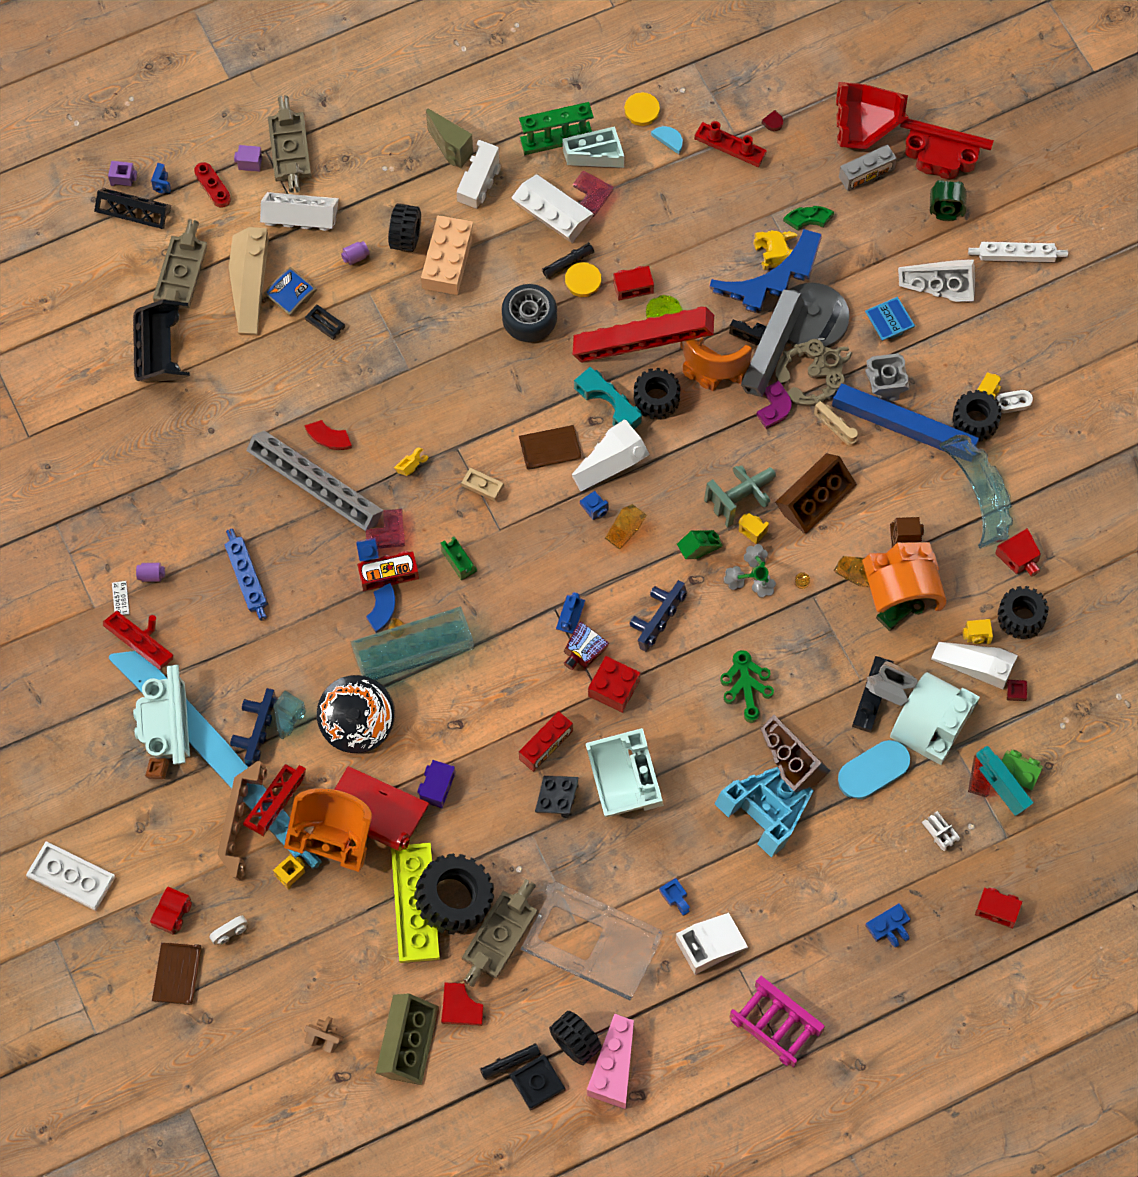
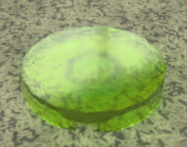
[646,295,682,318]

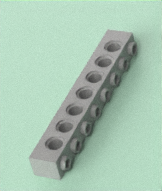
[246,430,384,531]

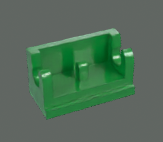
[440,536,477,581]

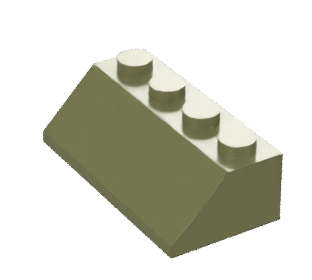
[376,993,439,1085]

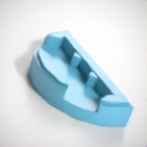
[651,126,683,154]

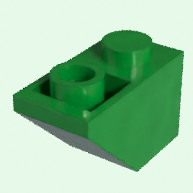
[677,530,723,559]

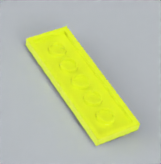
[391,843,440,963]

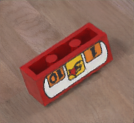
[357,551,419,592]
[519,711,573,772]

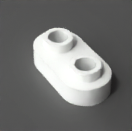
[996,390,1033,413]
[209,915,248,945]

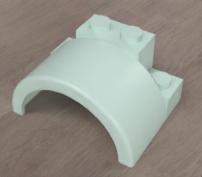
[890,672,980,765]
[586,728,664,818]

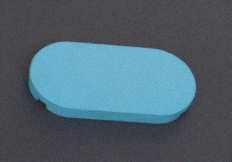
[838,740,910,799]

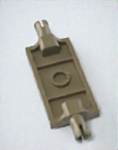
[268,95,311,193]
[153,219,208,308]
[462,879,538,987]

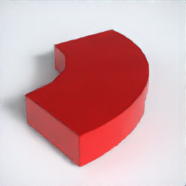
[304,420,352,450]

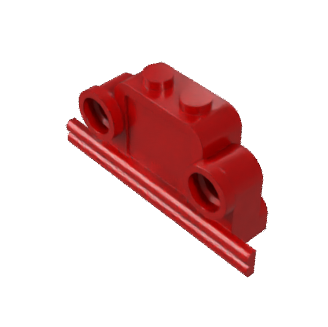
[900,118,994,179]

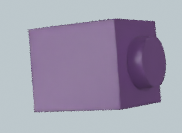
[234,145,262,172]

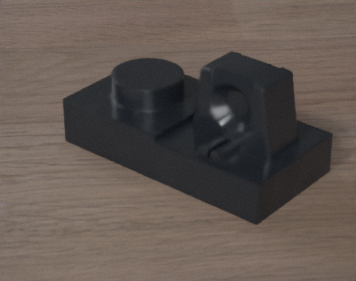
[729,319,767,346]

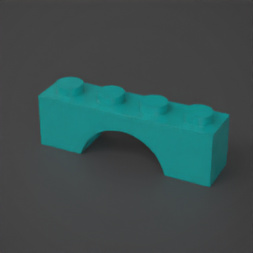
[574,367,642,429]

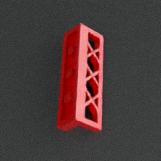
[243,764,306,837]

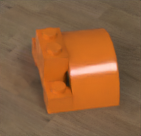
[680,337,752,391]
[862,542,947,612]
[284,788,372,872]

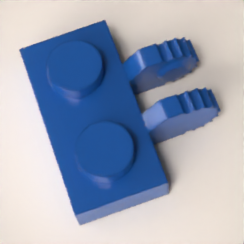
[865,903,910,948]

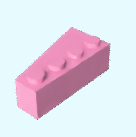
[587,1014,634,1109]

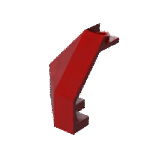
[836,82,909,149]

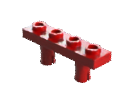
[694,121,767,168]

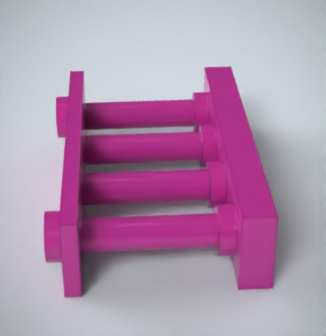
[730,975,825,1068]

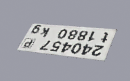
[112,581,129,615]

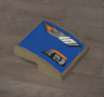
[264,267,317,316]

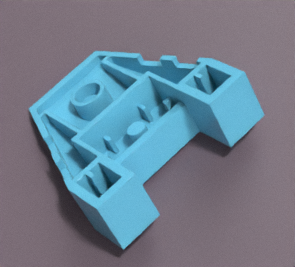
[715,767,813,858]

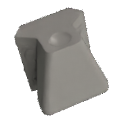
[865,353,910,402]
[865,661,918,706]

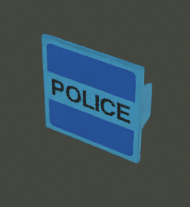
[865,297,915,341]

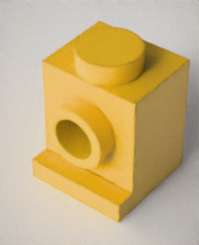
[977,372,1001,400]
[738,513,769,544]
[963,619,993,644]
[273,854,305,890]

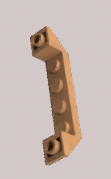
[218,761,267,881]

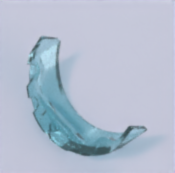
[939,435,1013,549]

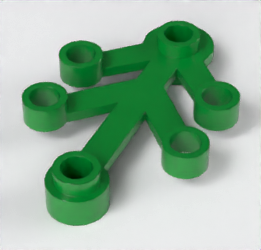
[720,650,774,723]

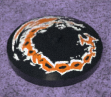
[317,675,395,753]

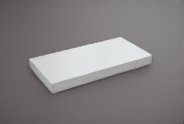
[26,842,115,911]

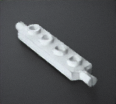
[968,242,1068,262]

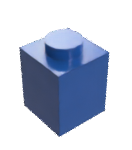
[356,538,379,561]

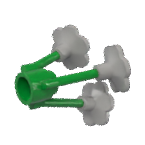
[724,544,776,598]

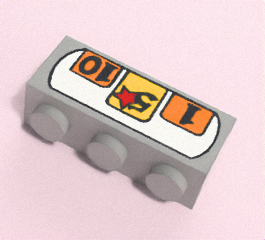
[839,145,897,191]

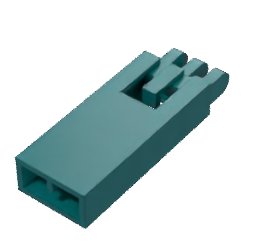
[976,746,1034,816]

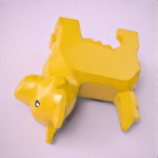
[753,230,797,270]

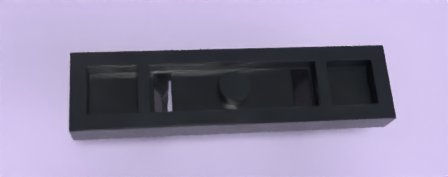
[852,656,894,733]

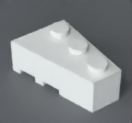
[456,140,501,209]

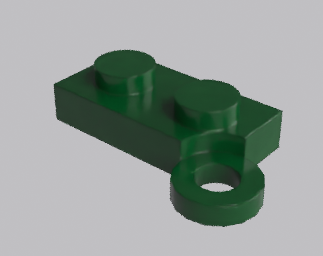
[876,599,925,631]

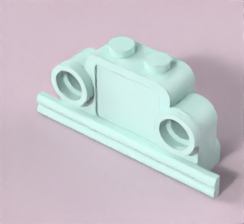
[133,665,190,765]

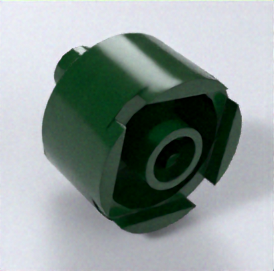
[930,180,967,221]

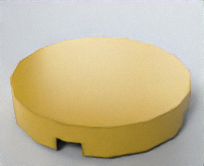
[624,92,660,126]
[565,262,601,297]

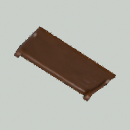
[519,425,582,469]
[152,942,202,1005]

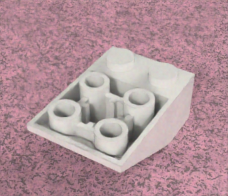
[676,913,748,975]

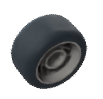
[502,284,557,342]

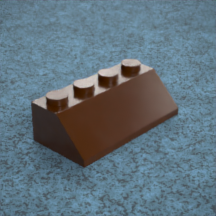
[775,453,857,534]

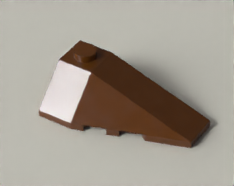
[760,715,831,793]

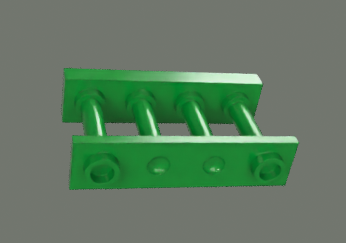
[519,102,594,156]

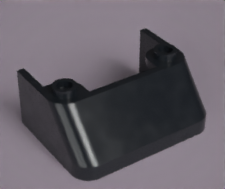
[133,299,190,382]

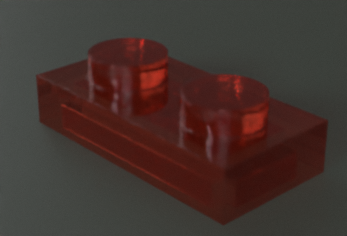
[968,755,991,797]

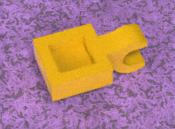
[394,447,429,476]

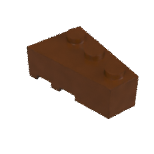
[890,517,924,547]

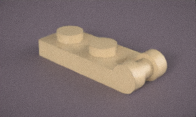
[814,401,858,446]

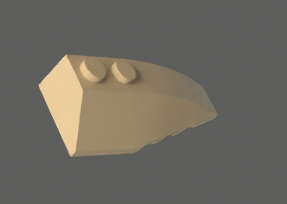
[229,227,269,335]

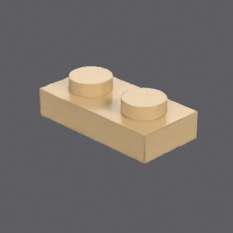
[461,468,504,501]

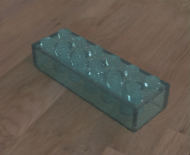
[350,606,474,680]

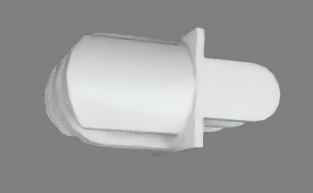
[922,811,960,851]

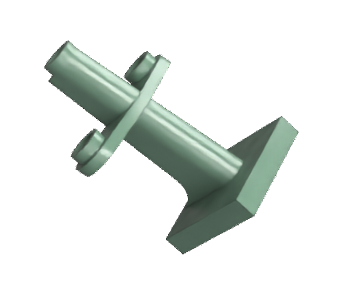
[704,465,776,528]

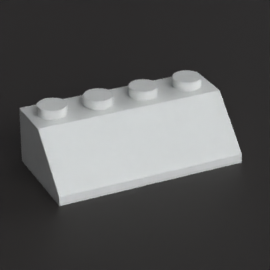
[512,174,594,243]
[260,192,339,231]

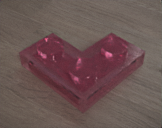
[573,170,614,217]
[366,509,405,549]

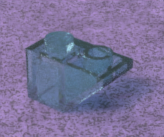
[273,691,306,739]

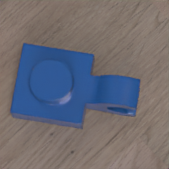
[659,878,690,916]

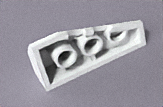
[898,260,975,302]
[572,420,650,491]
[931,642,1018,689]

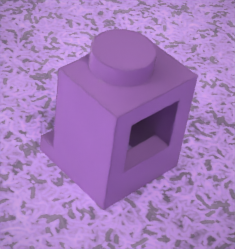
[108,161,137,186]

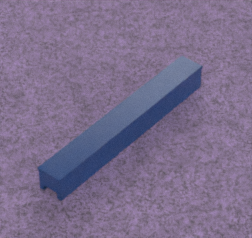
[832,383,979,462]

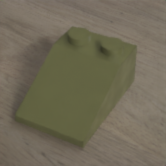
[426,109,473,168]

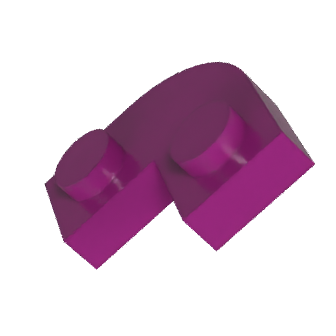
[756,381,791,429]

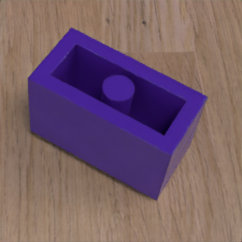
[417,760,456,808]

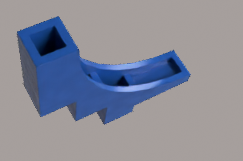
[709,229,822,313]

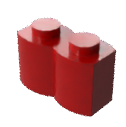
[150,886,192,935]

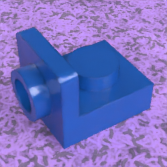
[151,163,171,194]
[580,491,608,520]

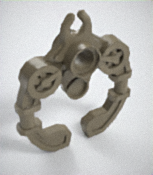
[776,339,852,406]

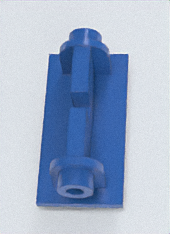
[556,592,585,634]

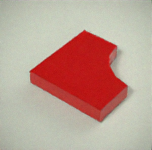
[441,982,484,1026]

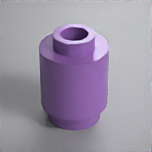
[341,241,370,265]
[136,563,165,582]

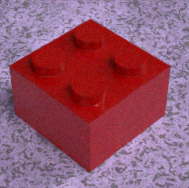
[588,656,640,713]

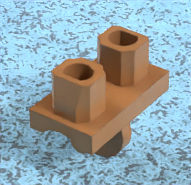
[304,1016,344,1053]

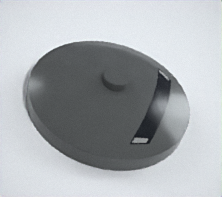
[787,283,849,348]

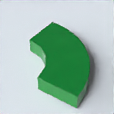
[783,206,834,230]

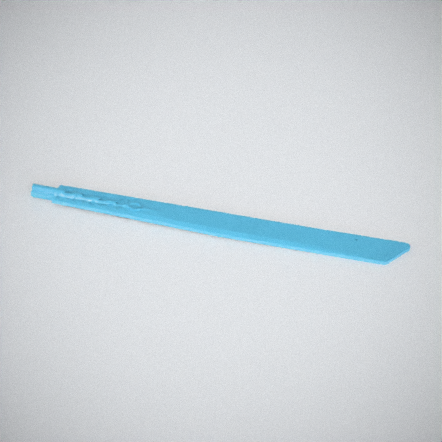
[109,651,322,869]

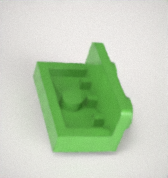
[1002,749,1043,790]

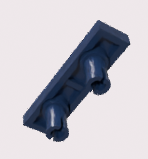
[630,580,687,652]
[230,688,278,767]

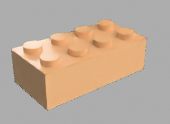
[421,215,474,295]

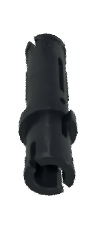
[542,242,594,279]
[480,1043,541,1080]

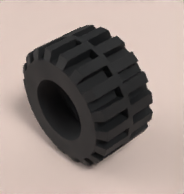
[388,203,421,252]
[634,368,681,420]
[952,390,1002,442]
[997,586,1049,639]
[549,1010,602,1066]

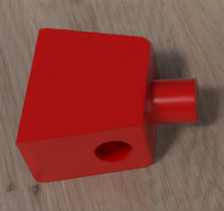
[995,528,1041,577]

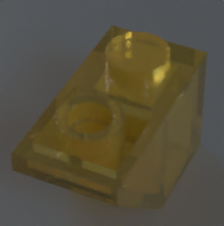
[605,504,647,549]
[833,556,870,587]

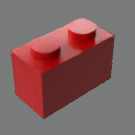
[613,266,654,301]
[975,888,1023,929]

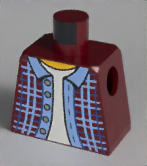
[564,621,609,670]

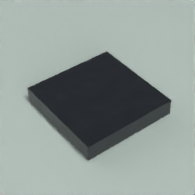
[509,1054,565,1111]

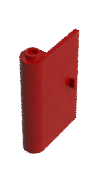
[334,766,430,852]

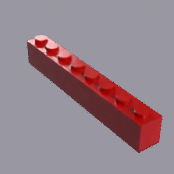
[572,306,715,363]

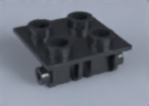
[535,775,579,818]

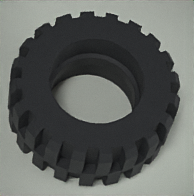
[414,853,494,935]

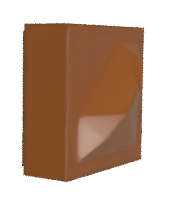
[145,758,170,779]

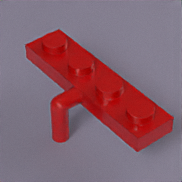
[103,610,173,670]

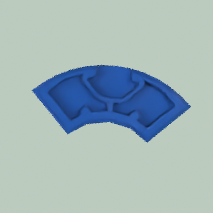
[366,583,395,634]

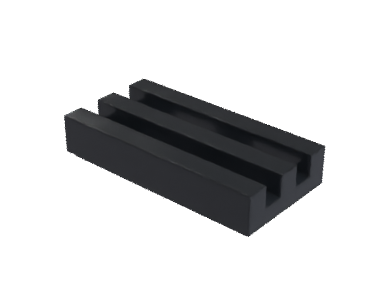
[305,304,345,340]

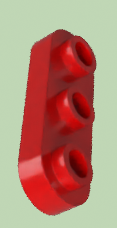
[194,162,231,208]

